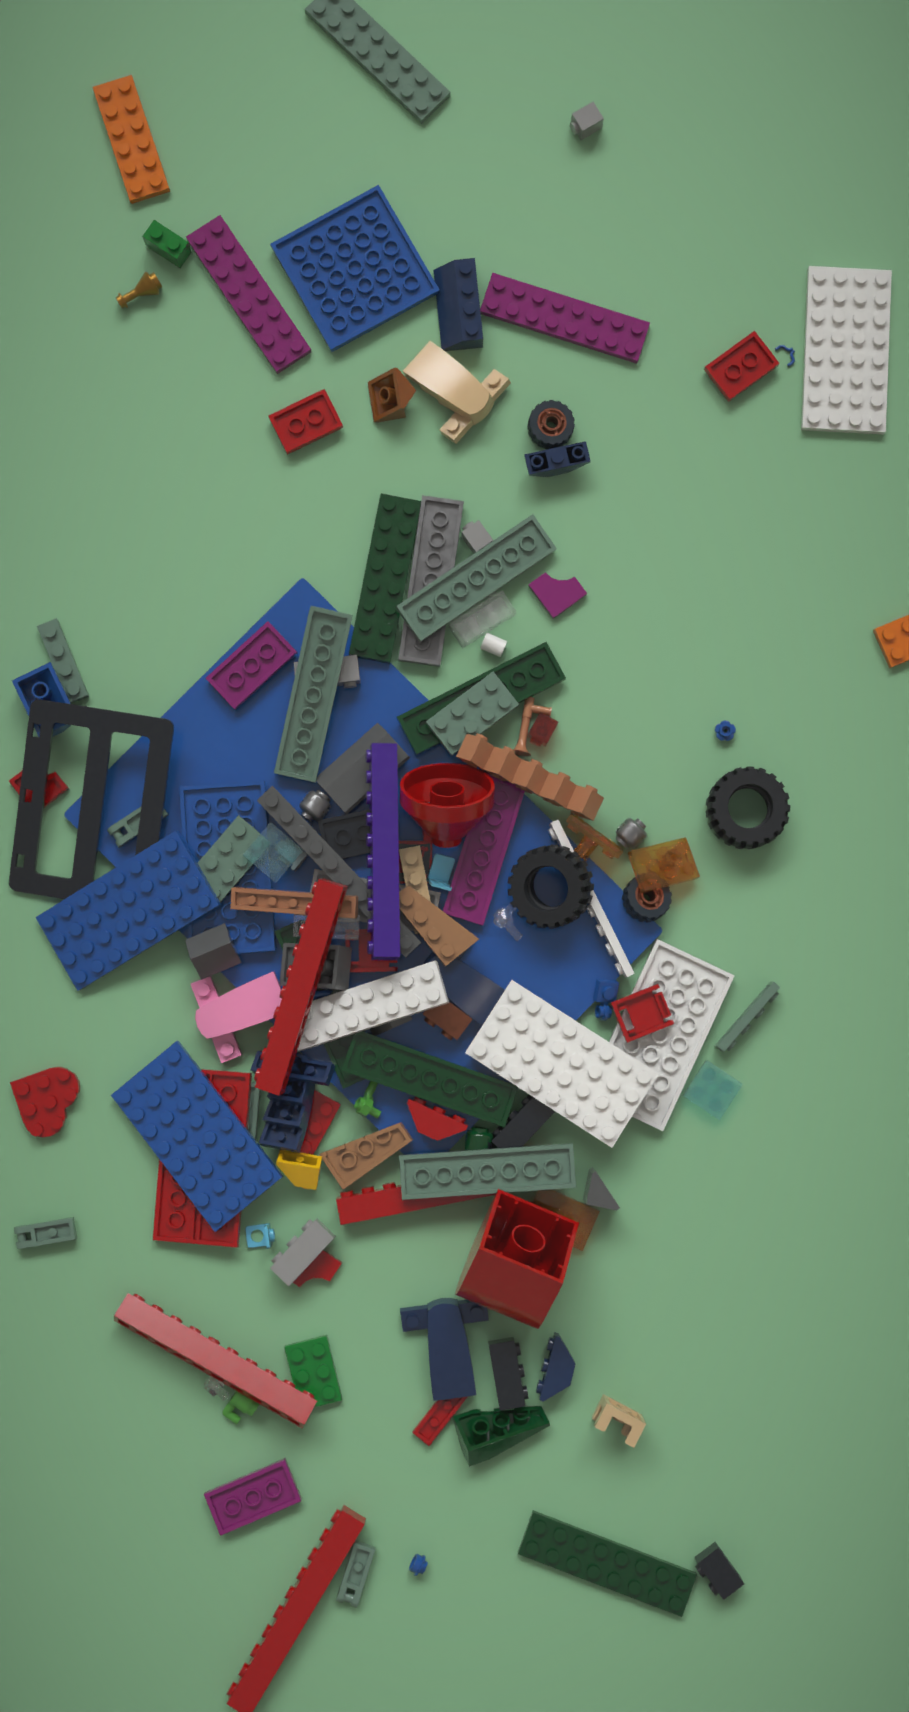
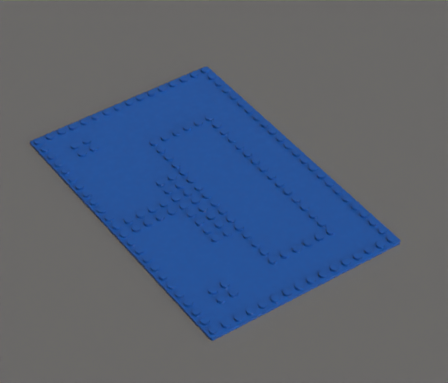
[64,578,662,1155]

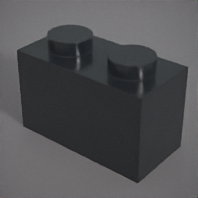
[695,1542,744,1600]

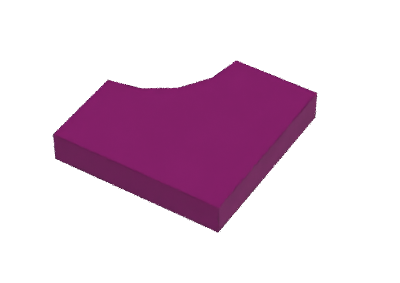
[528,572,587,619]

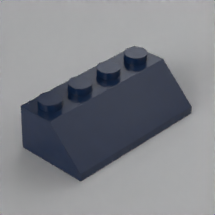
[433,258,483,351]

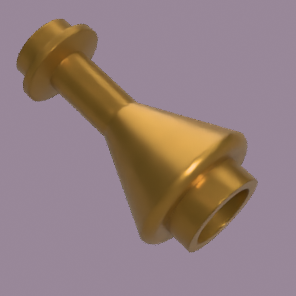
[115,272,162,308]

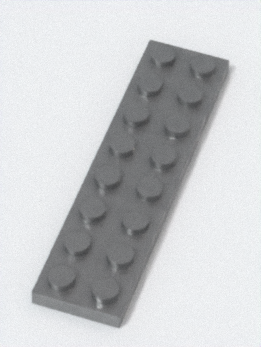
[398,495,464,667]

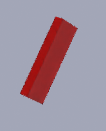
[412,1397,467,1446]

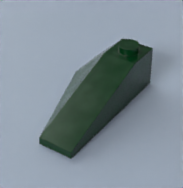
[453,1406,550,1467]

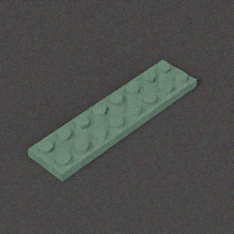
[305,0,450,124]
[396,514,557,642]
[274,605,353,783]
[399,1143,576,1200]

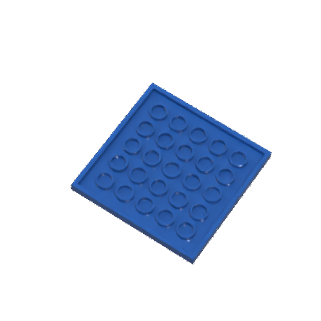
[270,185,440,352]

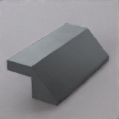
[316,723,410,815]

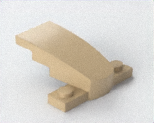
[403,341,511,444]

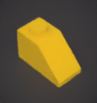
[276,1150,323,1190]

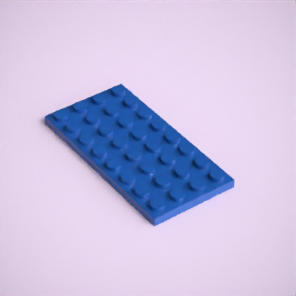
[179,780,276,957]
[36,830,221,991]
[111,1041,284,1232]

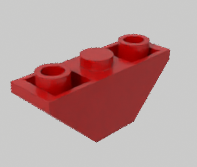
[407,1096,468,1141]

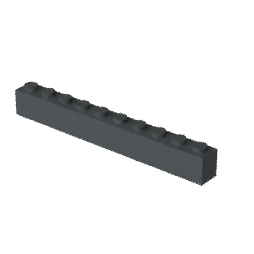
[257,786,421,957]

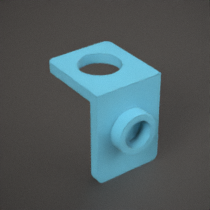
[427,853,455,891]
[245,1223,275,1248]

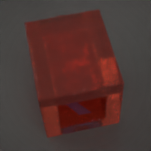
[527,712,559,747]

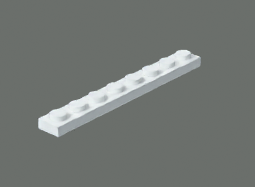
[548,820,635,978]

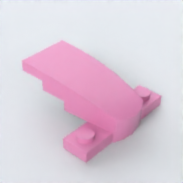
[190,971,282,1063]

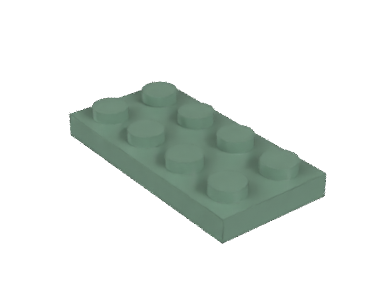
[426,672,519,757]
[198,815,272,908]

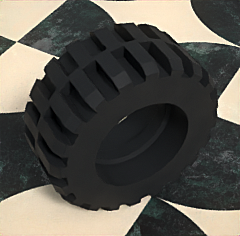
[705,766,791,849]
[508,845,594,929]

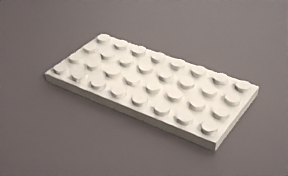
[801,266,892,435]
[609,939,735,1131]
[465,980,658,1148]

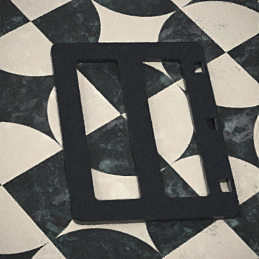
[9,699,174,899]

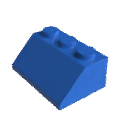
[12,662,71,737]

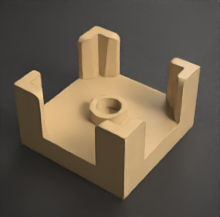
[591,1394,646,1448]

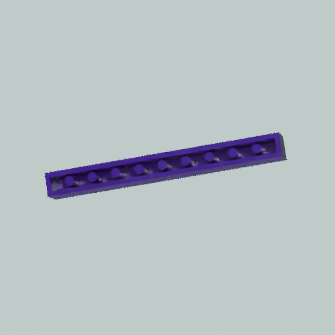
[365,743,400,960]

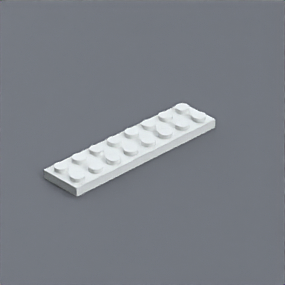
[297,961,449,1052]

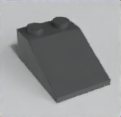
[280,943,352,991]

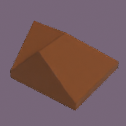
[368,368,416,423]

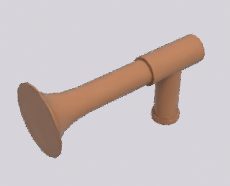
[513,697,552,757]

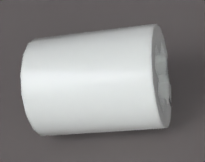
[480,633,507,657]

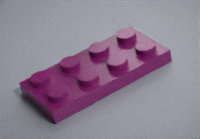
[206,621,297,710]
[204,1458,302,1536]

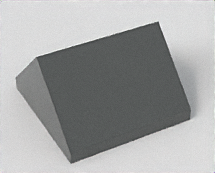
[185,923,242,980]
[583,1167,620,1211]

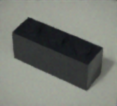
[492,1094,555,1148]
[488,1337,529,1411]

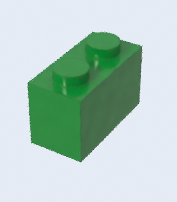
[142,220,192,268]

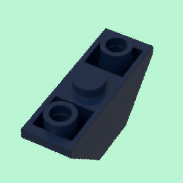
[524,441,591,477]
[536,1332,576,1401]

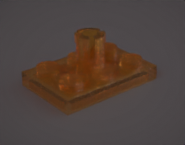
[566,813,624,861]
[628,837,700,893]
[532,1189,600,1251]

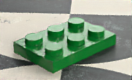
[285,1335,342,1407]

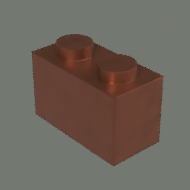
[423,1002,472,1040]

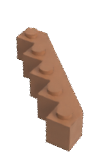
[456,733,604,821]

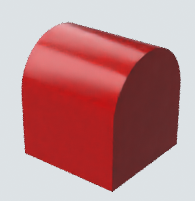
[455,1189,579,1329]

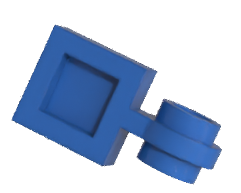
[593,979,619,1021]

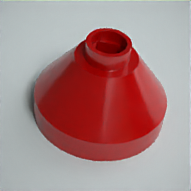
[400,763,495,848]

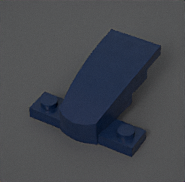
[424,950,505,1026]
[251,1051,336,1153]
[400,1298,489,1401]

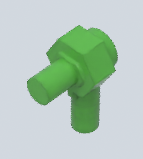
[354,1081,381,1118]

